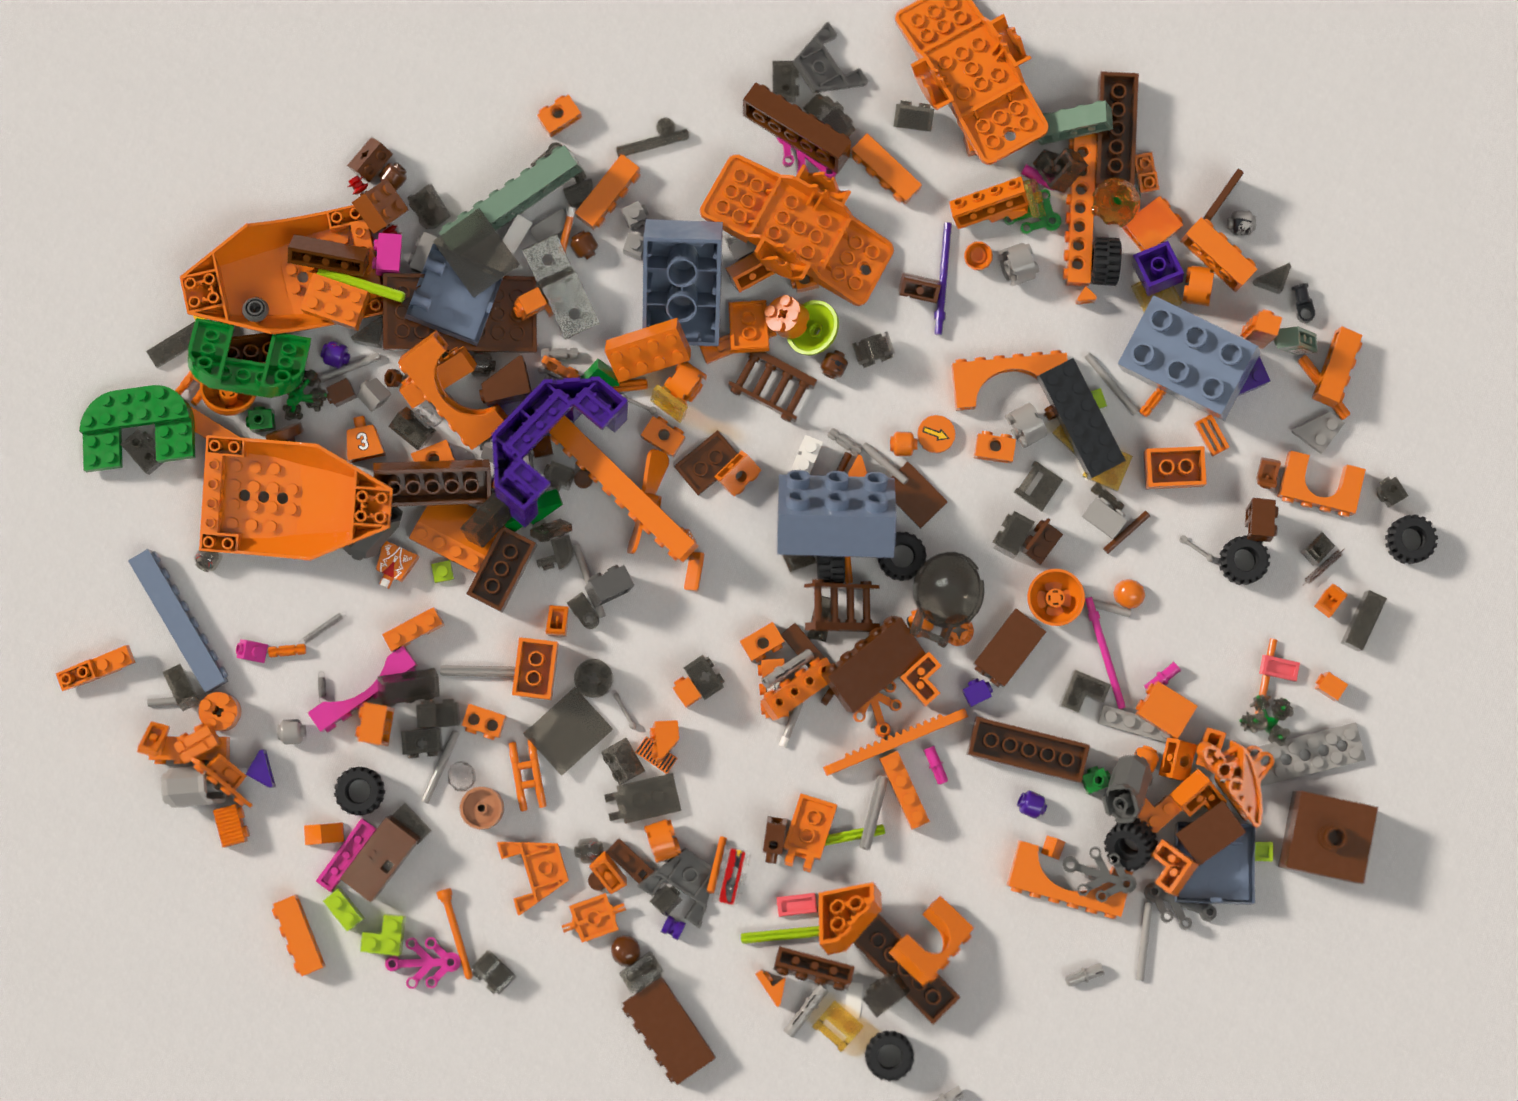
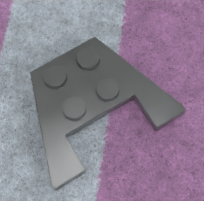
[792,22,869,93]
[638,848,712,929]

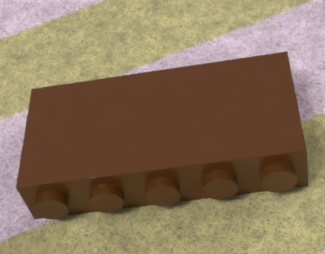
[821,616,926,713]
[622,976,716,1085]

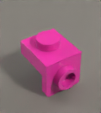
[236,639,268,663]

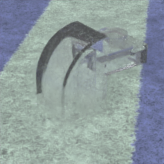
[413,389,458,429]

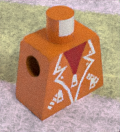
[376,541,419,589]

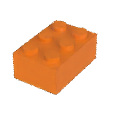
[300,273,371,331]
[1144,446,1207,489]
[512,637,559,700]
[355,702,395,746]

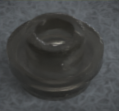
[656,118,675,136]

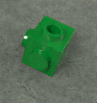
[246,407,276,432]
[1082,765,1111,794]

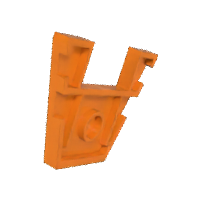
[497,842,569,915]

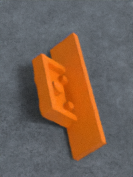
[190,752,253,808]

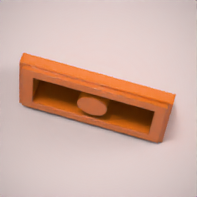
[684,552,705,592]
[589,851,627,894]

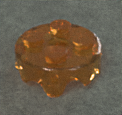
[1091,178,1141,227]

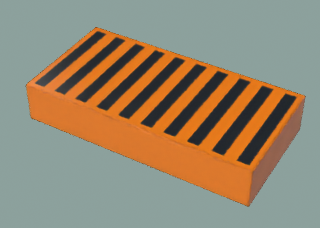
[635,737,678,774]

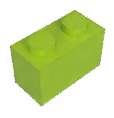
[323,888,365,932]

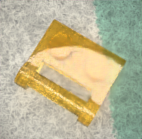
[812,1000,864,1052]

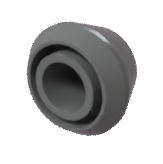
[242,297,269,323]

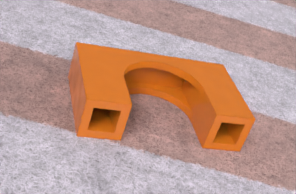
[1277,451,1366,517]
[889,896,974,986]

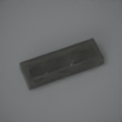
[146,321,195,368]

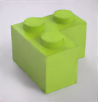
[360,914,406,956]

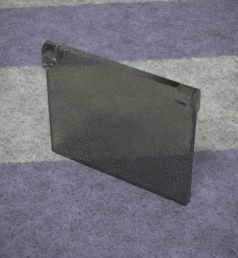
[433,208,520,298]
[523,687,613,776]

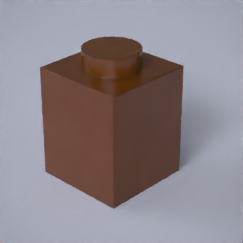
[326,378,357,407]

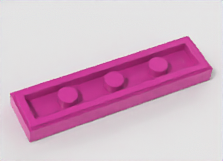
[316,818,377,893]

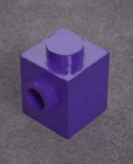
[962,678,993,707]

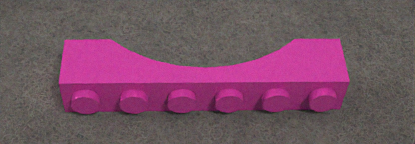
[308,646,418,733]

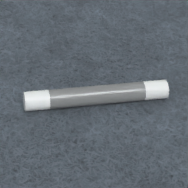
[779,702,804,748]

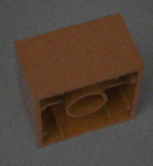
[1278,791,1378,884]

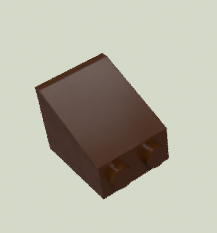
[479,355,532,408]

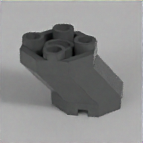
[342,506,403,560]
[1102,754,1153,823]

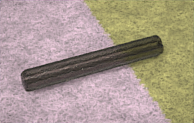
[616,128,689,157]

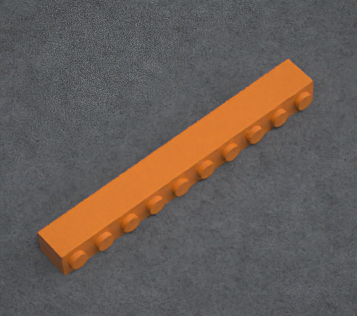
[549,415,699,562]

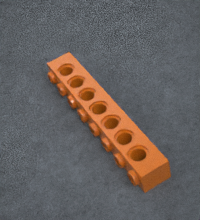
[1063,133,1097,286]

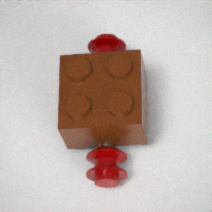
[347,175,409,234]

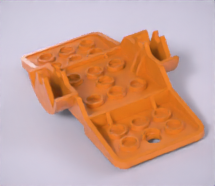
[895,0,1048,165]
[700,155,894,306]

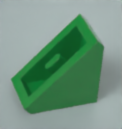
[581,358,619,387]

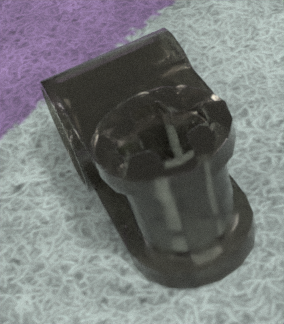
[567,592,599,629]

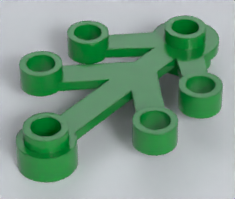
[1004,180,1061,234]

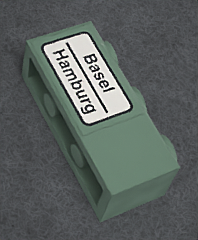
[1274,326,1318,355]

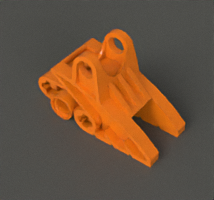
[1196,740,1274,828]

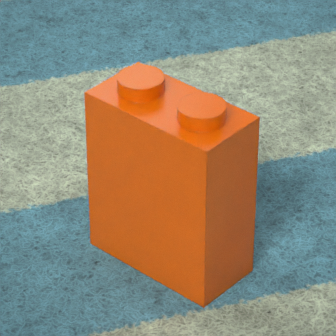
[1122,196,1183,252]
[1135,681,1198,739]

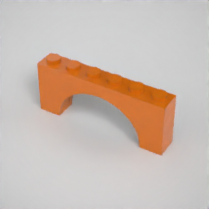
[398,330,508,450]
[951,350,1068,411]
[1007,841,1133,919]

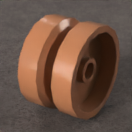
[459,787,505,830]

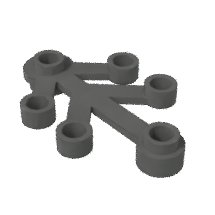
[1063,847,1136,902]
[1144,883,1217,930]

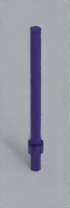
[934,222,952,335]

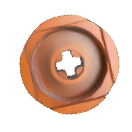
[1183,266,1215,306]
[764,295,810,339]
[664,362,707,406]
[199,692,242,731]
[644,819,682,863]

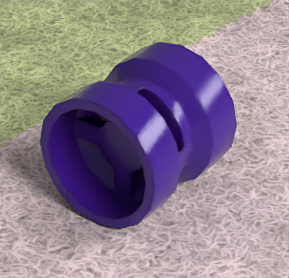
[660,915,686,941]

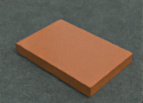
[728,300,769,354]

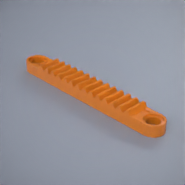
[823,708,969,776]

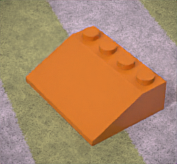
[409,504,505,574]

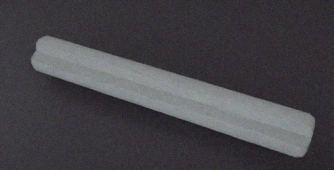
[440,665,515,677]
[859,775,888,850]

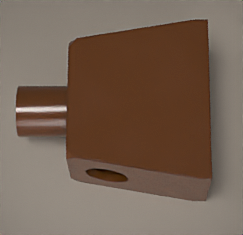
[763,816,787,864]

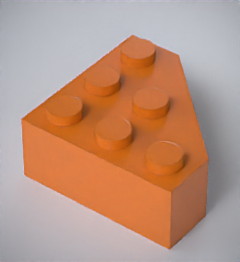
[819,882,882,955]

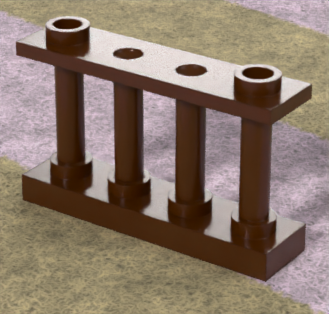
[728,352,817,423]
[804,579,880,632]

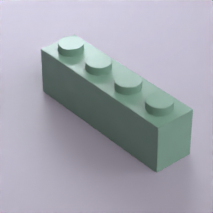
[1037,101,1113,145]

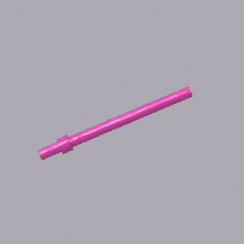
[1085,597,1126,709]

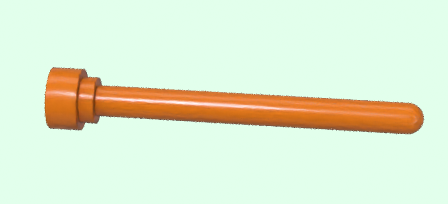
[436,888,473,980]

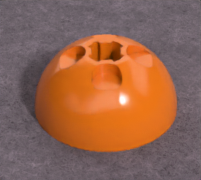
[200,382,256,416]
[1027,569,1085,626]

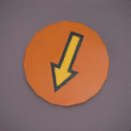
[917,415,956,454]

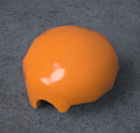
[964,241,993,270]
[1113,579,1145,609]

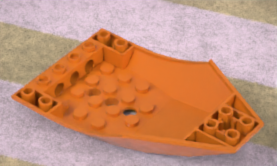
[180,205,383,334]
[199,435,393,560]

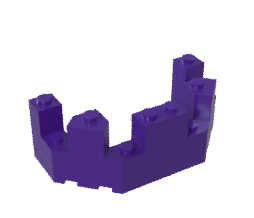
[492,376,628,528]

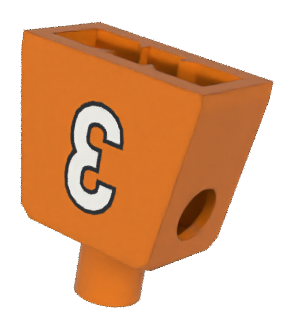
[347,416,386,463]

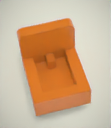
[1314,584,1348,618]

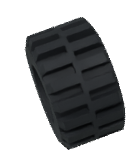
[1091,237,1122,286]
[1385,514,1438,564]
[878,531,927,581]
[1218,535,1270,585]
[816,556,845,583]
[334,767,385,815]
[1104,818,1158,871]
[865,1030,915,1082]

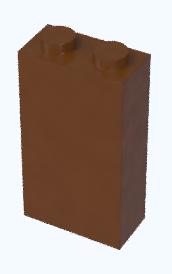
[973,609,1047,688]

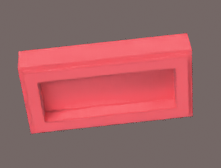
[1259,655,1300,682]
[777,893,817,917]

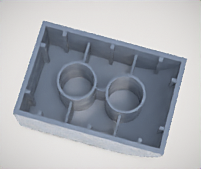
[642,219,723,346]

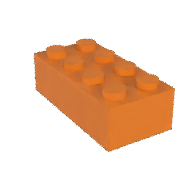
[1180,217,1257,293]
[605,317,691,383]

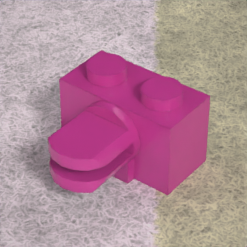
[372,233,402,276]

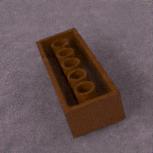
[1095,71,1139,190]
[743,82,851,174]
[373,459,491,507]
[966,717,1090,783]
[854,914,961,1025]

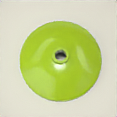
[787,300,839,356]

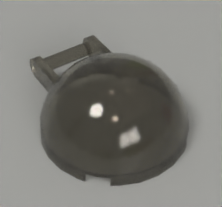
[910,552,985,648]

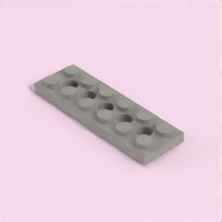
[1250,723,1366,786]

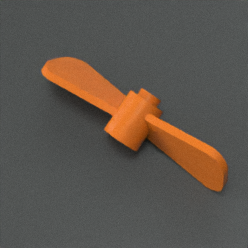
[627,449,669,554]

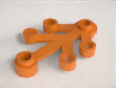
[853,681,902,738]

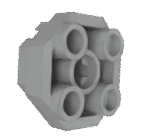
[161,765,227,808]

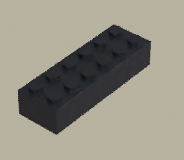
[1036,358,1126,479]

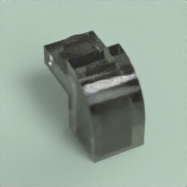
[563,170,594,209]
[536,535,574,571]

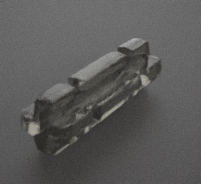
[1091,483,1125,511]

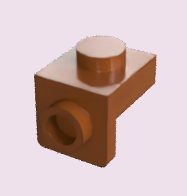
[1256,457,1281,489]

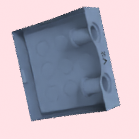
[405,243,504,346]
[1174,822,1256,905]

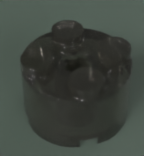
[852,331,895,368]
[574,659,614,699]

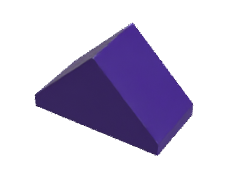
[245,749,276,788]

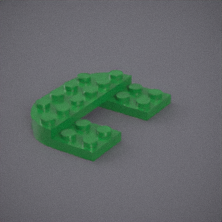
[188,318,311,398]
[79,385,195,473]

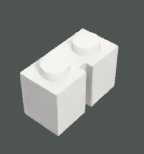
[791,435,823,474]

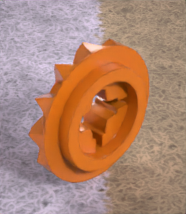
[943,615,974,646]

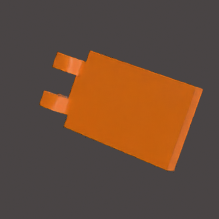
[783,793,838,873]

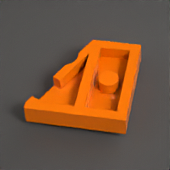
[541,355,581,379]

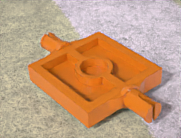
[561,893,626,943]

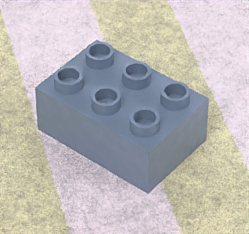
[1117,295,1261,421]
[777,470,896,558]

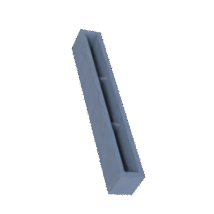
[128,549,229,693]

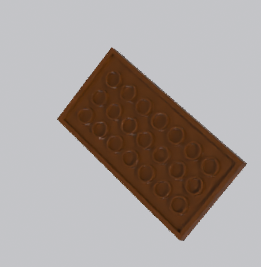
[383,273,537,353]

